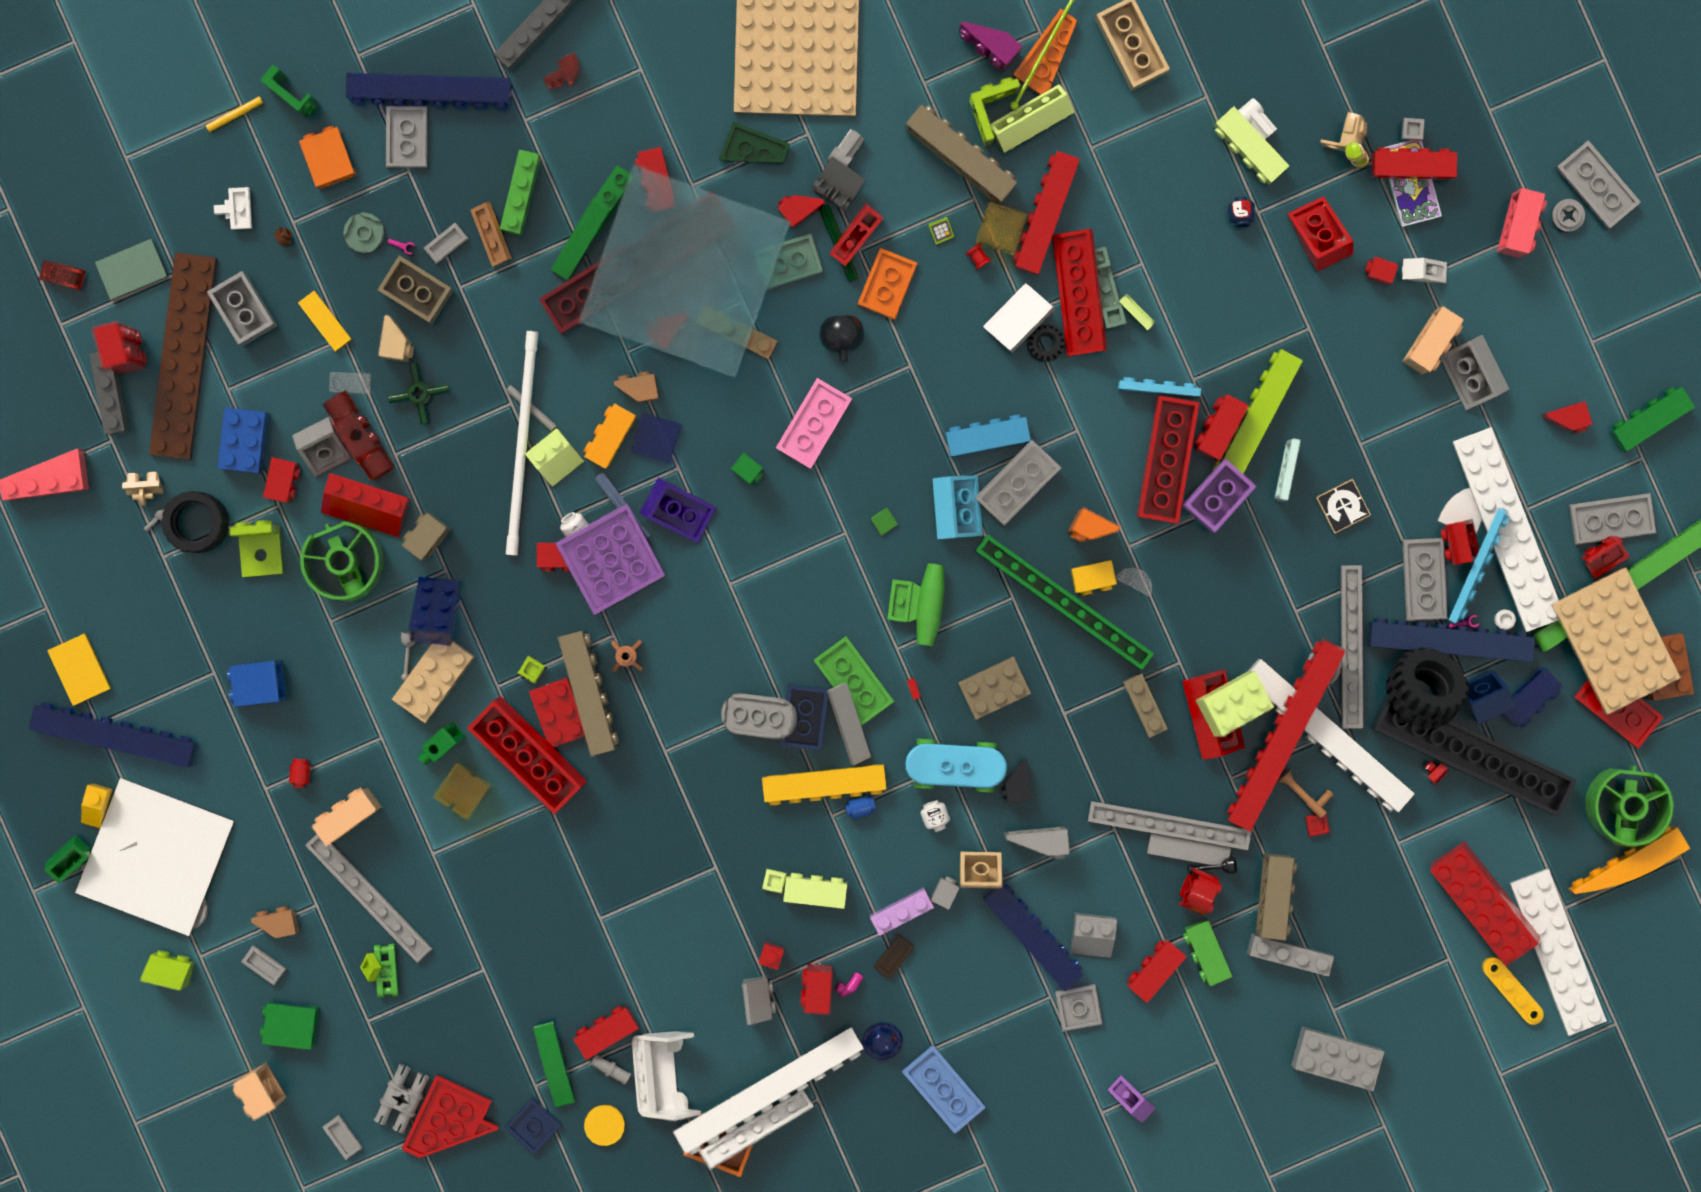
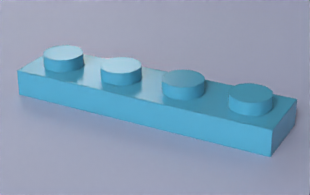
[1117,377,1201,398]

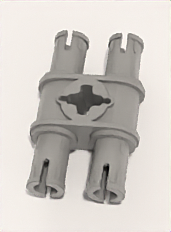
[374,1064,430,1134]

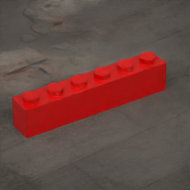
[1013,151,1080,276]

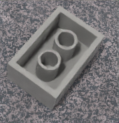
[207,271,278,347]

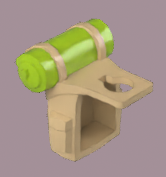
[1320,112,1370,168]

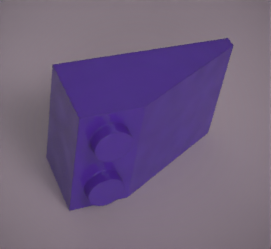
[640,477,716,543]

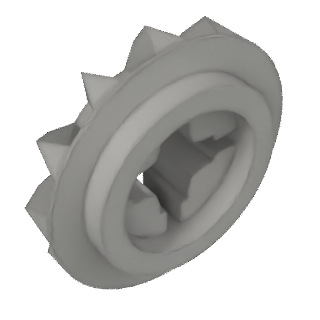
[1552,199,1585,231]

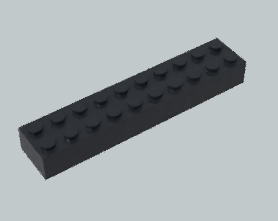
[1370,693,1576,817]

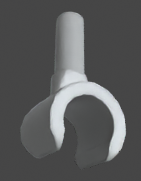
[144,509,165,531]

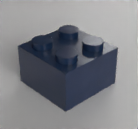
[1463,670,1515,724]

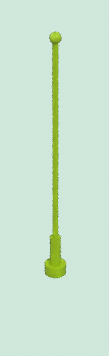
[1010,0,1074,109]

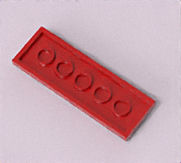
[1052,229,1107,357]

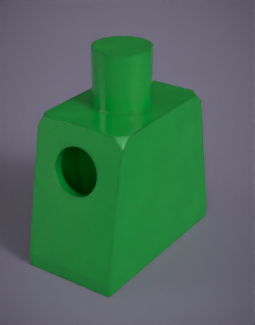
[418,722,466,765]

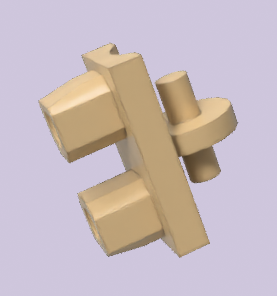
[122,472,164,505]

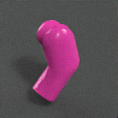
[835,972,864,997]

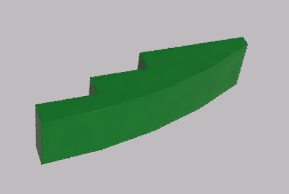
[533,1021,575,1107]

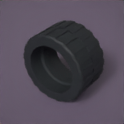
[161,491,229,553]

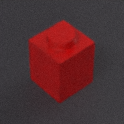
[1364,256,1399,286]
[758,941,784,970]

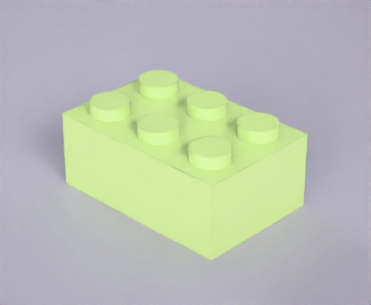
[1196,671,1274,737]

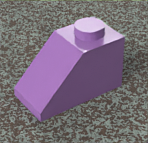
[1108,1075,1156,1123]

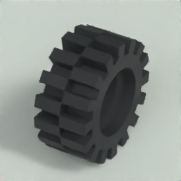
[1027,324,1065,362]

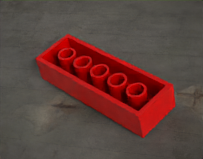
[1136,396,1199,524]
[467,696,587,814]
[1430,841,1540,966]

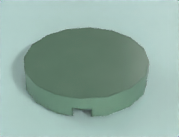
[343,212,385,254]

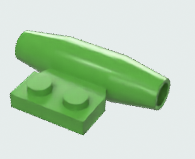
[887,563,945,646]

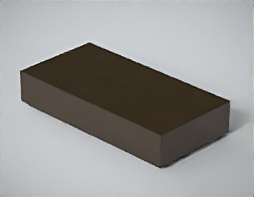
[874,934,914,979]

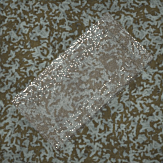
[329,372,372,394]

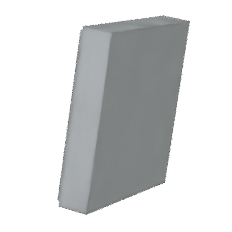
[1055,984,1102,1032]

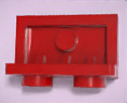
[1581,536,1630,579]

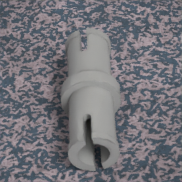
[589,1054,631,1085]

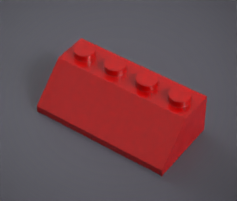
[321,473,411,537]
[1182,669,1246,760]

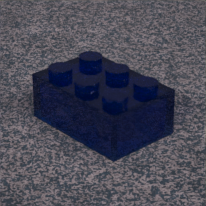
[409,576,461,646]

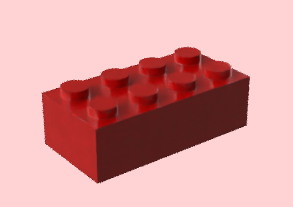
[93,322,148,375]

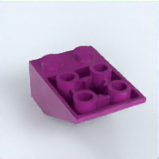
[959,21,1023,72]

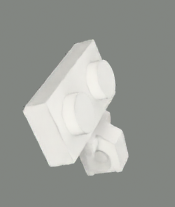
[214,187,252,230]

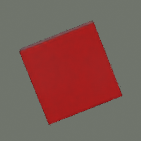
[907,678,921,700]
[1305,814,1330,837]

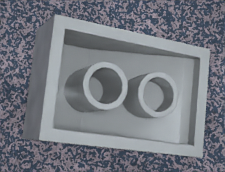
[1004,826,1070,859]

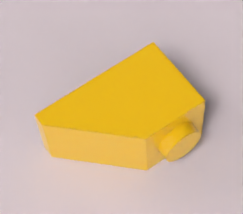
[81,784,113,828]

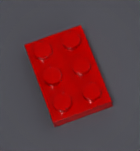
[529,677,585,747]

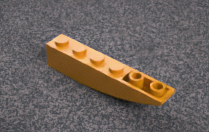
[1568,825,1690,894]

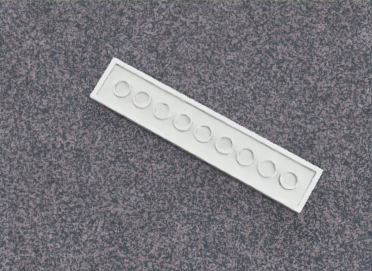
[1452,427,1558,632]

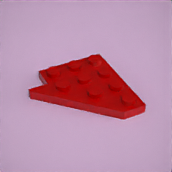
[401,1074,499,1158]

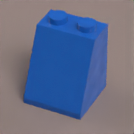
[227,660,286,707]

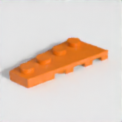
[1013,9,1077,95]

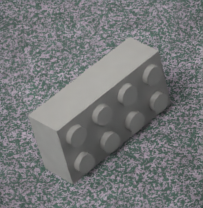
[1291,1026,1384,1091]

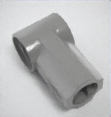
[827,129,865,167]

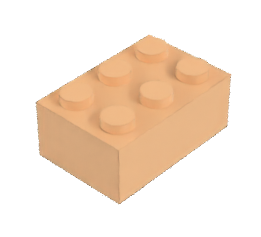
[1402,306,1464,375]
[312,787,382,846]
[233,1062,287,1120]

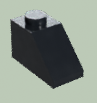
[1001,759,1032,803]

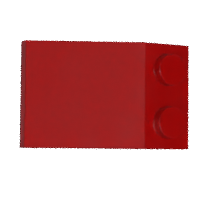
[1288,196,1353,272]

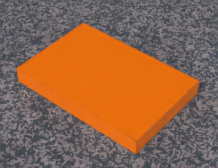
[857,248,918,320]

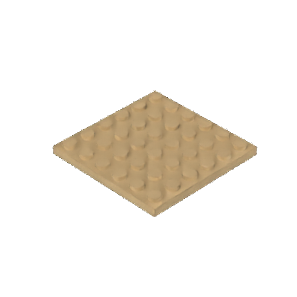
[734,0,859,117]

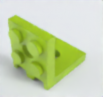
[969,77,1020,147]
[230,520,284,577]

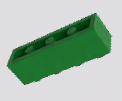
[1609,386,1695,452]

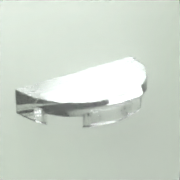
[1115,568,1153,597]

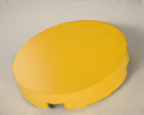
[584,1105,625,1146]

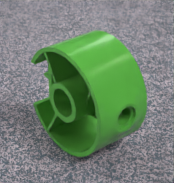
[300,522,385,602]
[1585,765,1673,847]

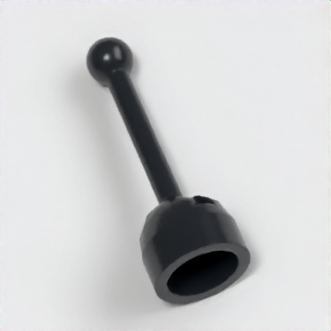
[1187,857,1237,874]

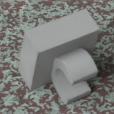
[1401,118,1424,141]

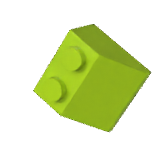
[140,950,195,990]

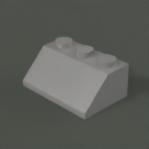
[1440,334,1509,410]

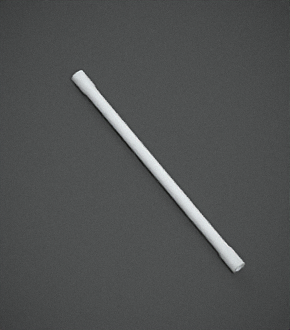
[505,331,539,555]

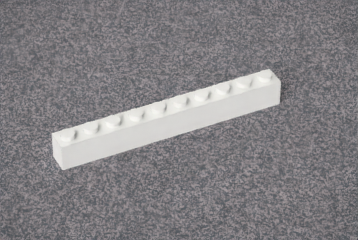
[1247,659,1414,812]
[673,1028,864,1155]

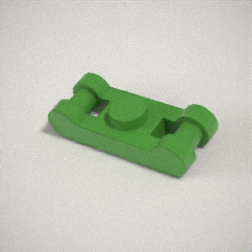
[374,943,399,998]

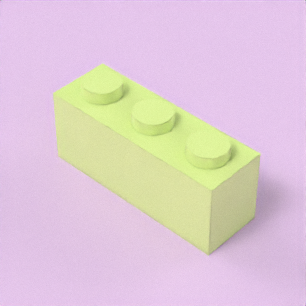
[783,873,847,909]

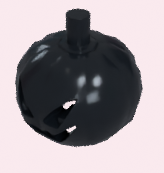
[819,315,864,362]

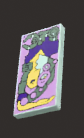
[1383,140,1442,227]

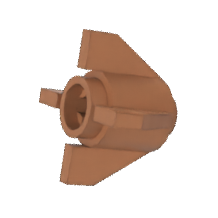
[611,640,643,672]

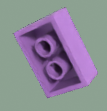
[1182,459,1256,533]

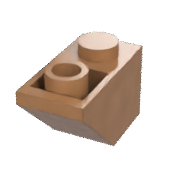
[614,371,659,403]
[251,906,299,938]

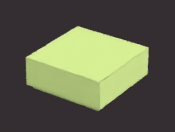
[762,869,787,894]

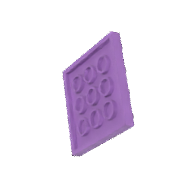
[555,504,665,615]

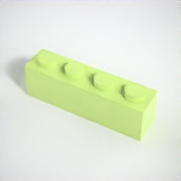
[990,85,1075,153]
[1214,107,1289,185]

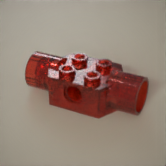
[322,390,395,482]

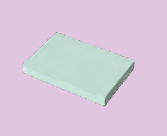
[1274,439,1300,502]

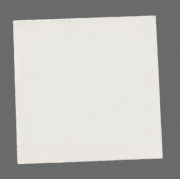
[75,778,234,936]

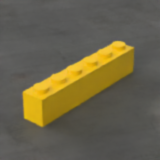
[762,764,886,805]

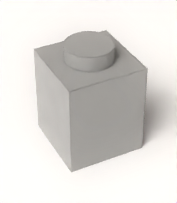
[930,876,960,909]

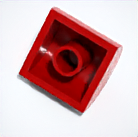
[1441,519,1479,565]

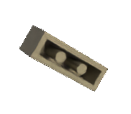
[1121,673,1168,738]

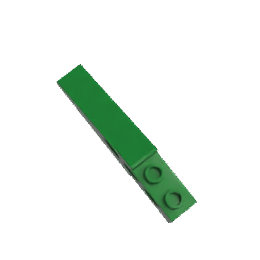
[551,165,636,281]

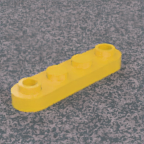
[1482,957,1544,1025]

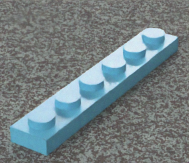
[1449,507,1510,623]

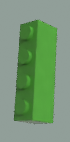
[500,149,541,236]

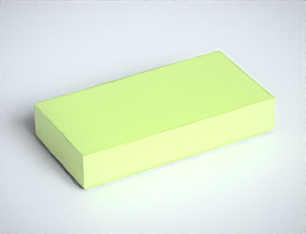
[1119,294,1155,330]

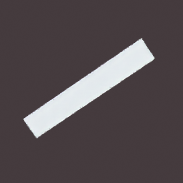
[699,1090,814,1170]

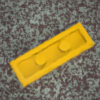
[298,291,352,352]

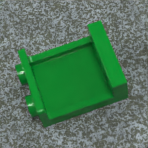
[260,64,318,118]
[260,1001,319,1050]

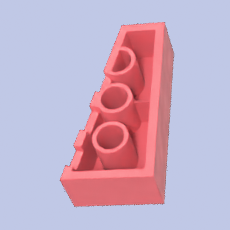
[0,449,89,501]

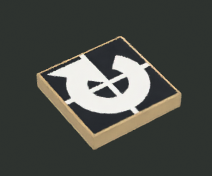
[1315,479,1371,534]

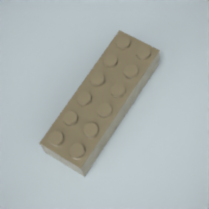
[905,104,1017,207]
[558,630,620,756]

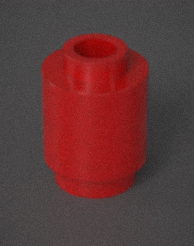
[289,759,311,788]

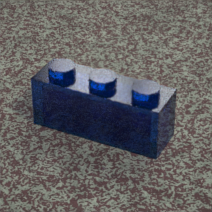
[1502,668,1562,728]

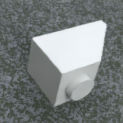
[1402,258,1447,283]

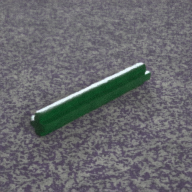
[819,204,858,282]

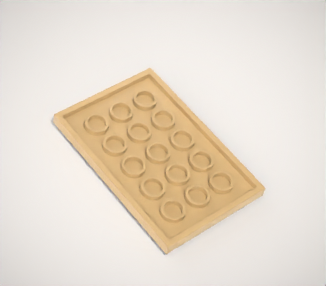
[1551,568,1681,715]

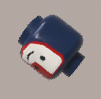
[1228,196,1256,228]

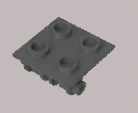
[812,156,866,211]

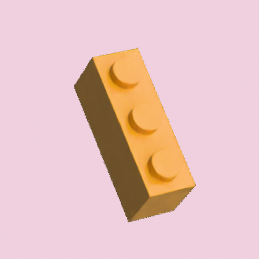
[583,403,637,469]

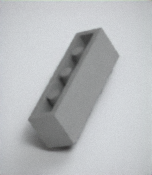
[1247,933,1334,976]

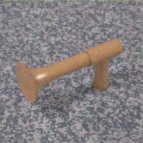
[1276,768,1334,818]

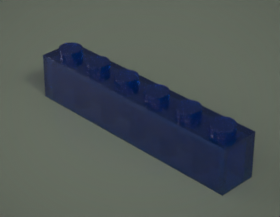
[983,884,1083,991]

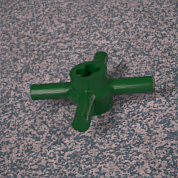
[388,363,450,424]

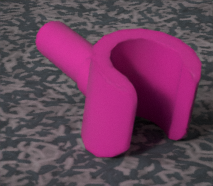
[388,239,416,255]
[1449,615,1479,629]

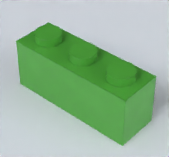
[1183,919,1232,986]

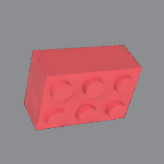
[1497,188,1546,258]

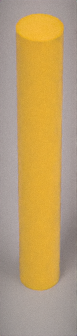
[206,96,263,132]

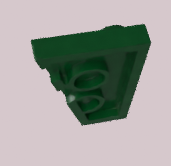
[719,122,790,164]

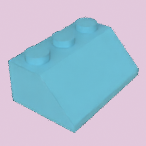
[933,475,983,539]

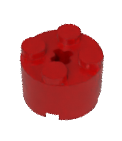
[1178,868,1222,915]

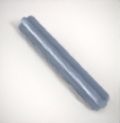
[595,473,650,540]

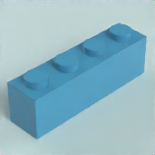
[945,414,1031,457]

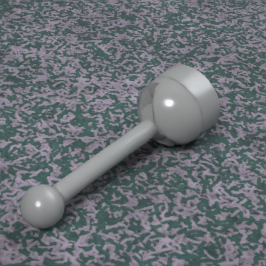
[401,632,417,681]

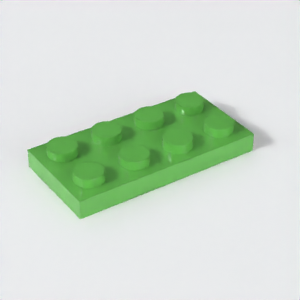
[814,636,894,726]

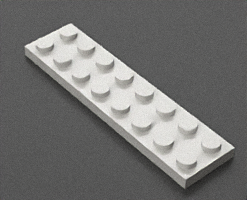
[1509,869,1606,1036]

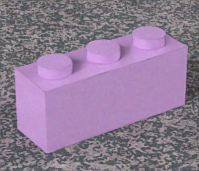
[870,888,934,936]

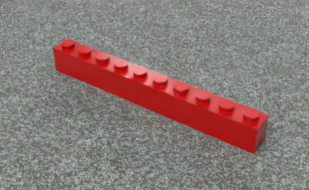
[1227,638,1345,831]

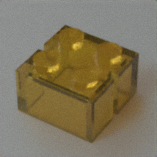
[975,201,1028,256]
[433,762,492,820]

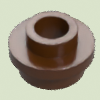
[274,227,293,247]

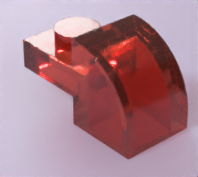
[542,52,581,89]
[38,260,86,290]

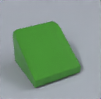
[870,508,898,536]

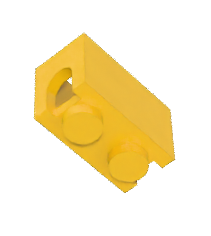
[1070,560,1117,596]

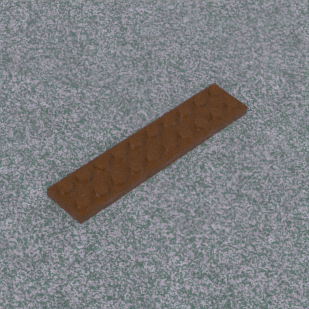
[149,253,217,460]

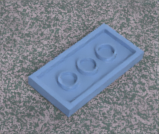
[902,1044,986,1134]

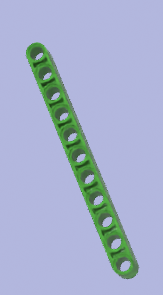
[1532,519,1701,652]

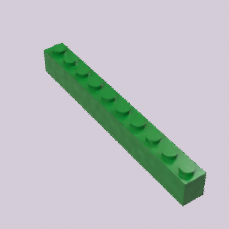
[975,534,1154,670]

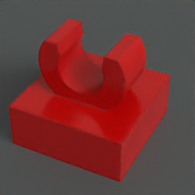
[1425,761,1449,786]

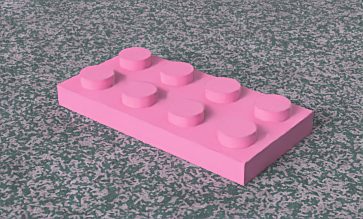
[776,378,852,469]

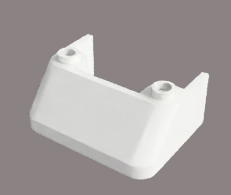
[632,1031,701,1121]

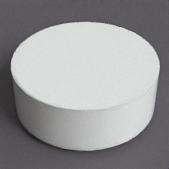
[1494,610,1516,630]

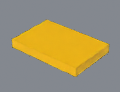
[47,633,112,706]

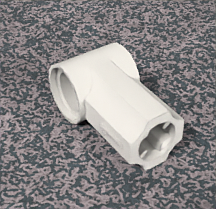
[1238,98,1277,139]

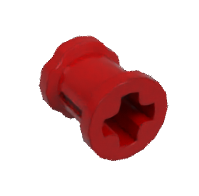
[965,243,991,270]

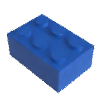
[218,407,270,474]

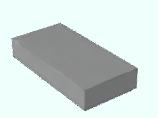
[424,223,468,264]
[241,945,287,985]
[322,1114,363,1160]

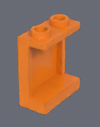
[299,126,357,190]

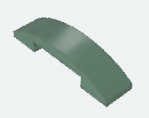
[1095,246,1127,329]

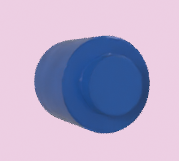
[845,795,876,820]

